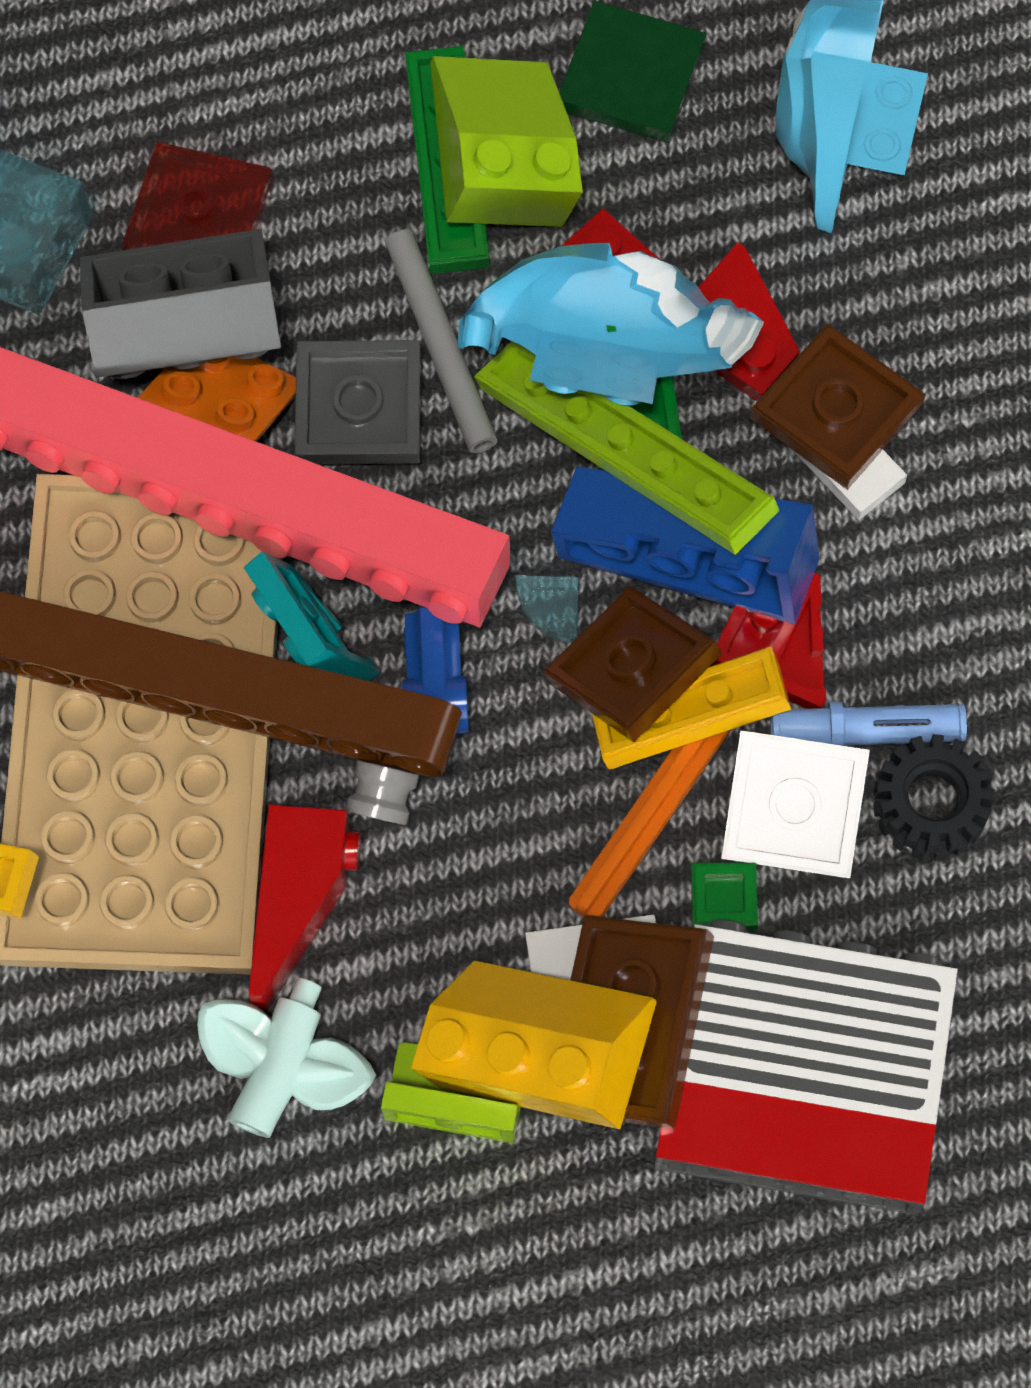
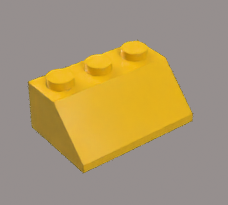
[411,961,657,1130]

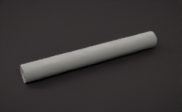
[385,229,498,454]

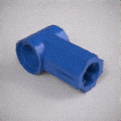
[402,607,469,734]

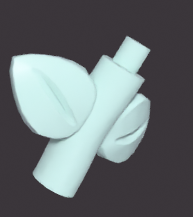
[197,978,376,1138]

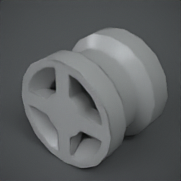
[344,760,419,825]

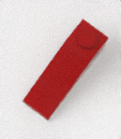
[248,805,361,1011]

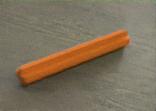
[568,729,732,919]

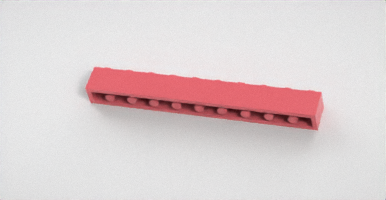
[0,347,510,628]

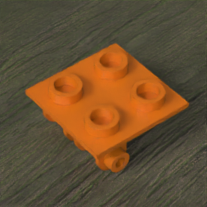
[138,356,296,442]

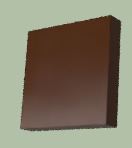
[750,323,926,490]
[543,586,722,742]

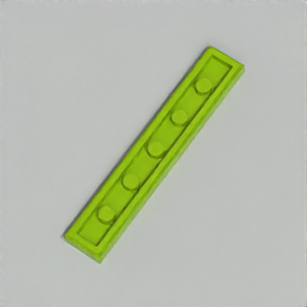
[474,341,780,555]

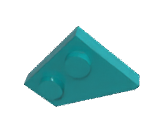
[243,551,381,681]

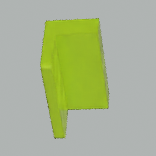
[381,1042,521,1144]

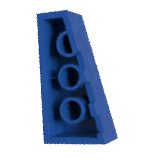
[551,466,820,625]

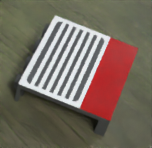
[654,920,958,1216]

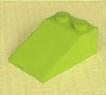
[430,56,583,227]

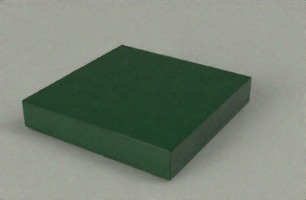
[559,0,707,143]

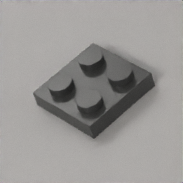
[294,340,421,464]

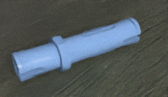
[770,701,967,746]

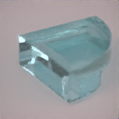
[516,575,579,643]

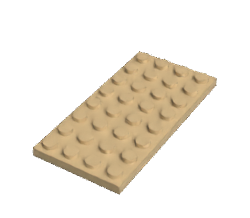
[0,474,283,975]

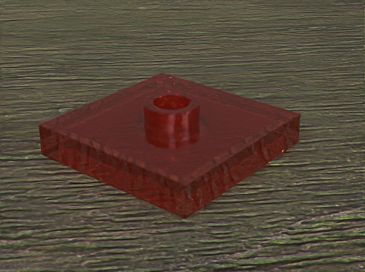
[122,142,273,250]

